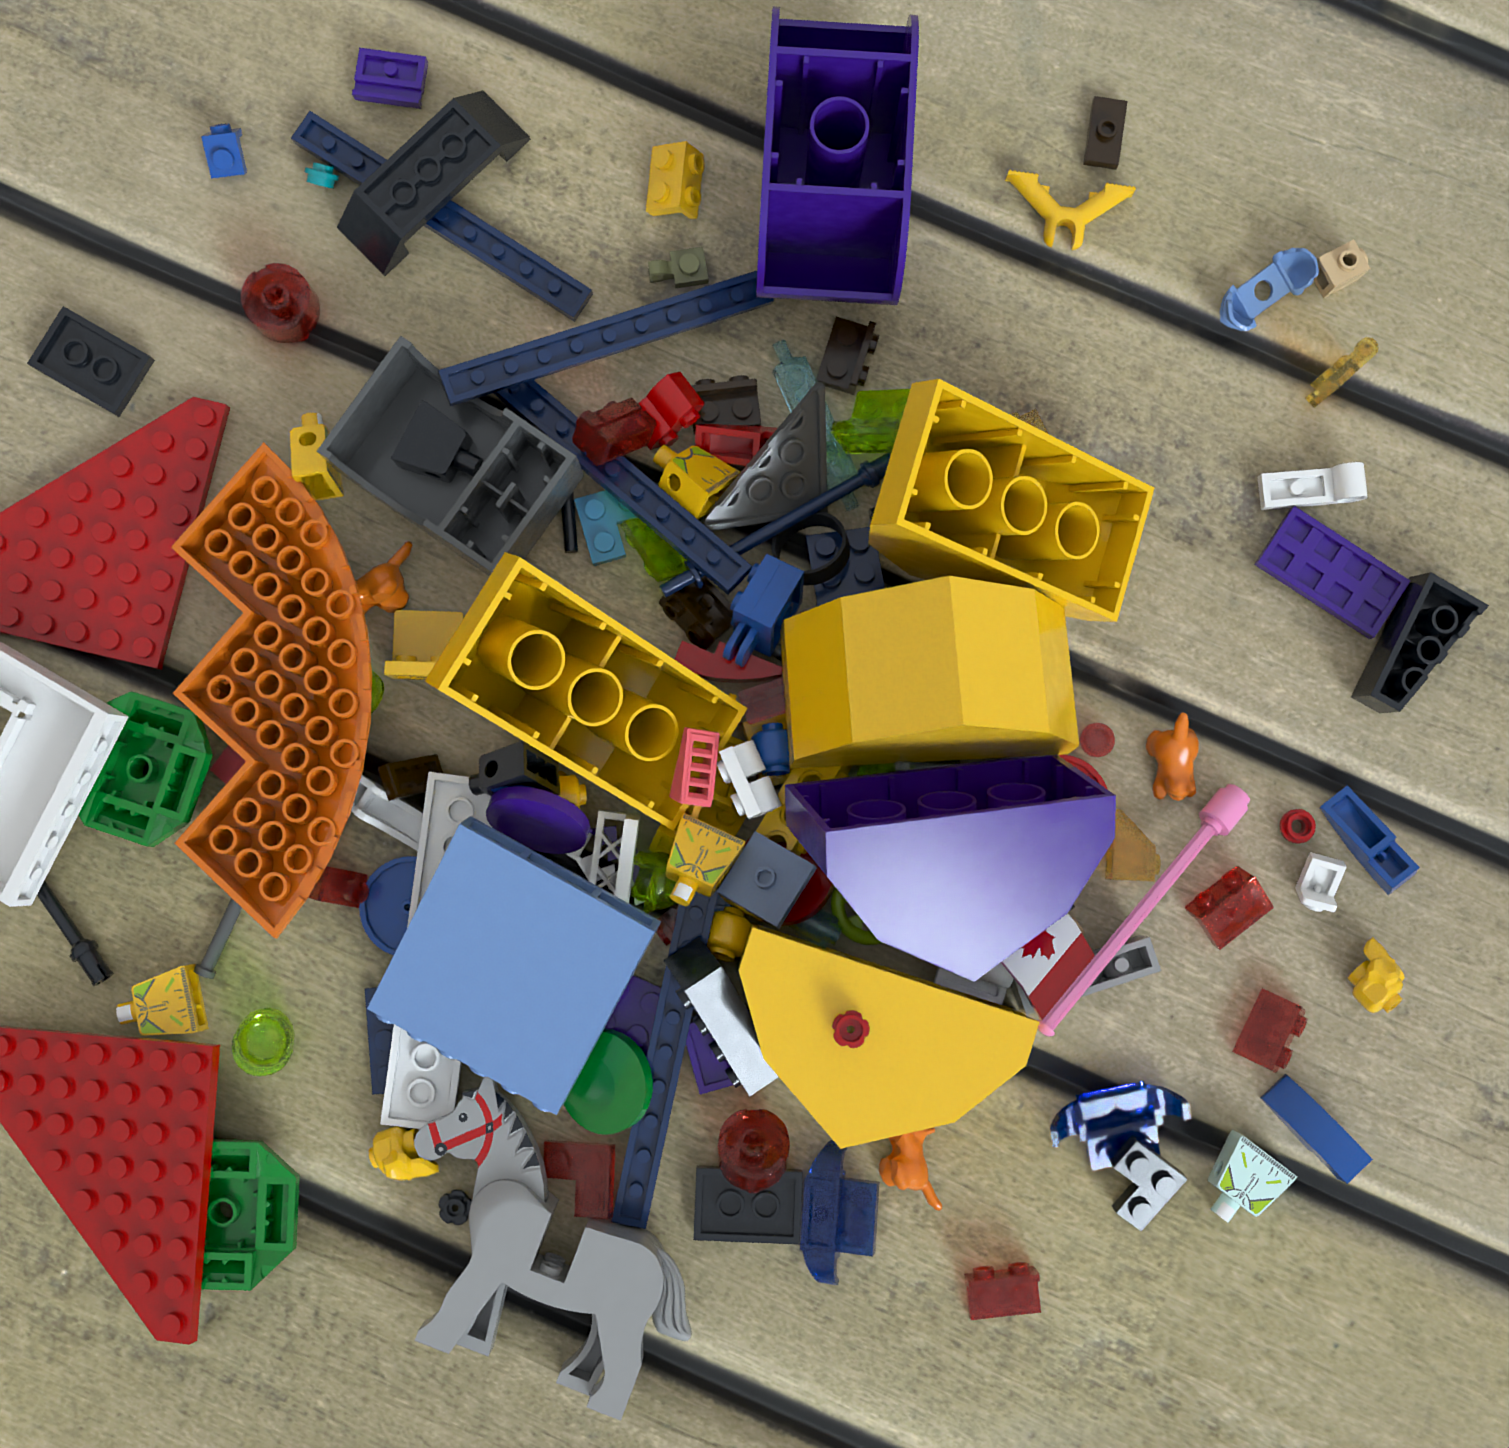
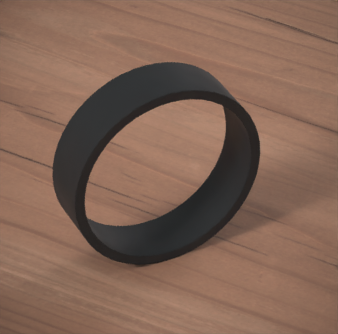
[771,511,850,586]

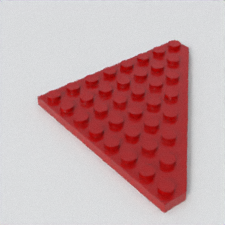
[0,397,230,670]
[0,1026,220,1345]

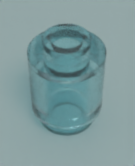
[789,909,843,949]

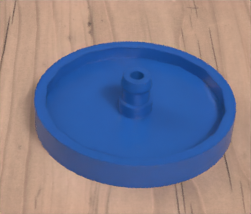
[359,856,417,955]

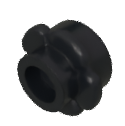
[438,1189,472,1225]

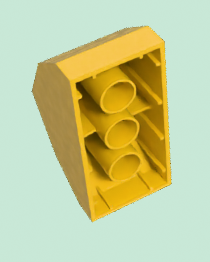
[868,379,1155,622]
[425,552,748,831]
[780,576,1079,768]
[739,923,1040,1149]

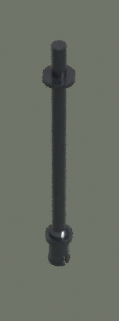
[37,880,114,986]

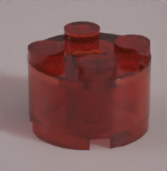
[241,263,320,343]
[718,1109,790,1193]

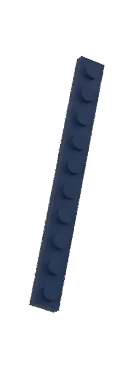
[291,111,593,322]
[438,270,774,406]
[493,380,752,595]
[611,886,720,1229]

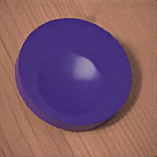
[486,786,590,854]

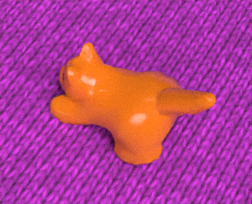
[355,541,413,615]
[1146,712,1199,801]
[879,1127,942,1211]

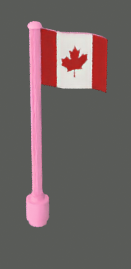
[1001,784,1250,1037]

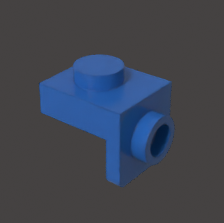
[201,123,247,179]

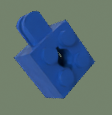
[723,554,804,667]

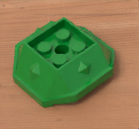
[78,691,213,847]
[201,1139,300,1291]

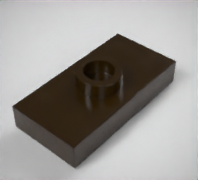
[1083,96,1128,170]
[378,754,443,801]

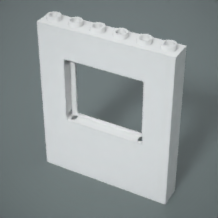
[0,641,129,907]

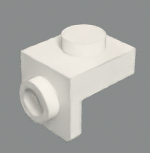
[1295,852,1346,912]

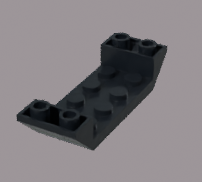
[337,90,531,276]

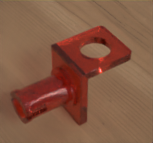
[308,866,369,908]

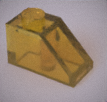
[1105,809,1161,882]

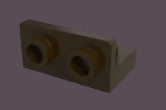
[816,316,880,395]
[691,375,761,435]
[659,576,733,651]

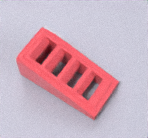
[669,727,720,808]

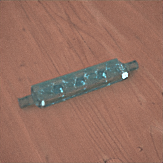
[772,340,860,511]

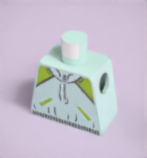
[1208,1130,1297,1223]

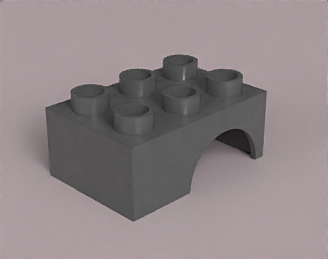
[317,335,584,576]

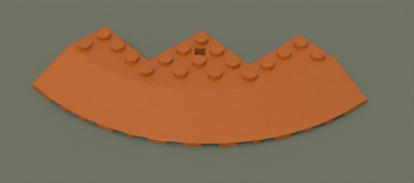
[171,442,372,939]

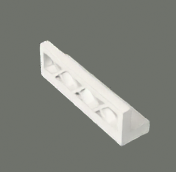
[589,809,641,903]

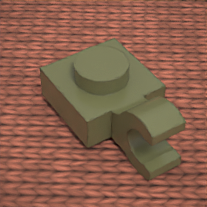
[648,247,709,289]

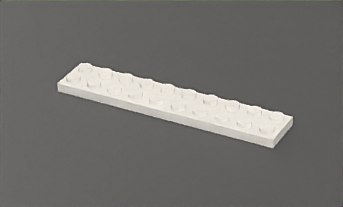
[380,772,492,1129]

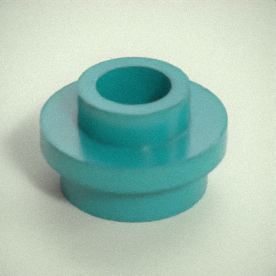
[304,162,339,189]

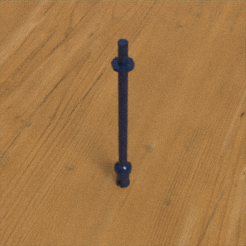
[659,449,892,598]

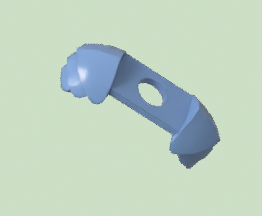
[1219,248,1319,331]

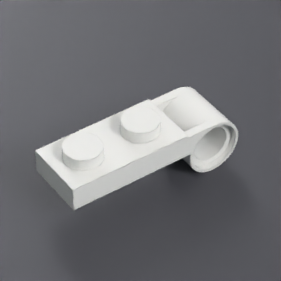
[1257,462,1368,510]

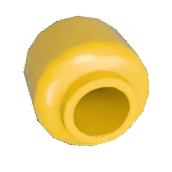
[707,907,752,962]

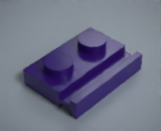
[352,47,428,109]

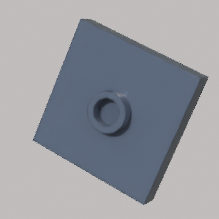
[717,831,817,930]

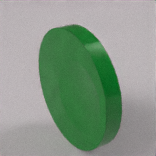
[564,1029,653,1135]

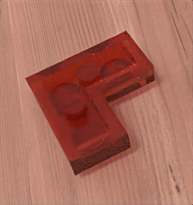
[543,1140,615,1219]

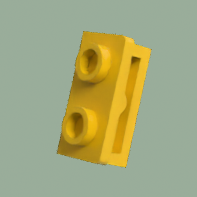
[646,141,705,219]

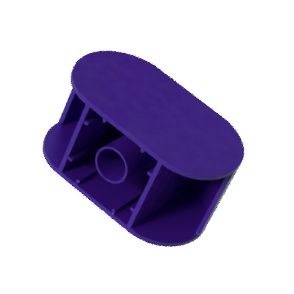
[756,6,919,305]

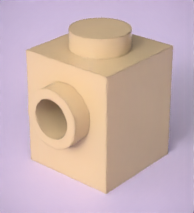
[1314,239,1371,298]

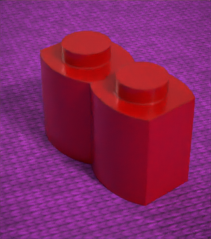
[626,371,705,450]

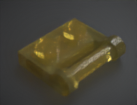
[1305,337,1379,408]

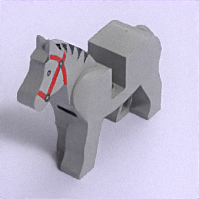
[414,1077,692,1421]

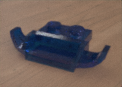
[1050,1081,1191,1171]
[800,1140,880,1285]

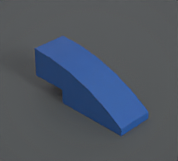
[1320,785,1420,895]
[1260,1074,1373,1184]

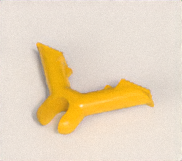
[1005,169,1136,250]

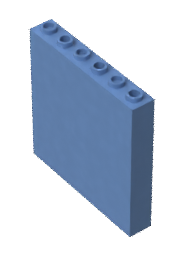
[367,816,661,1115]

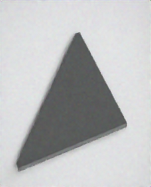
[700,382,828,531]

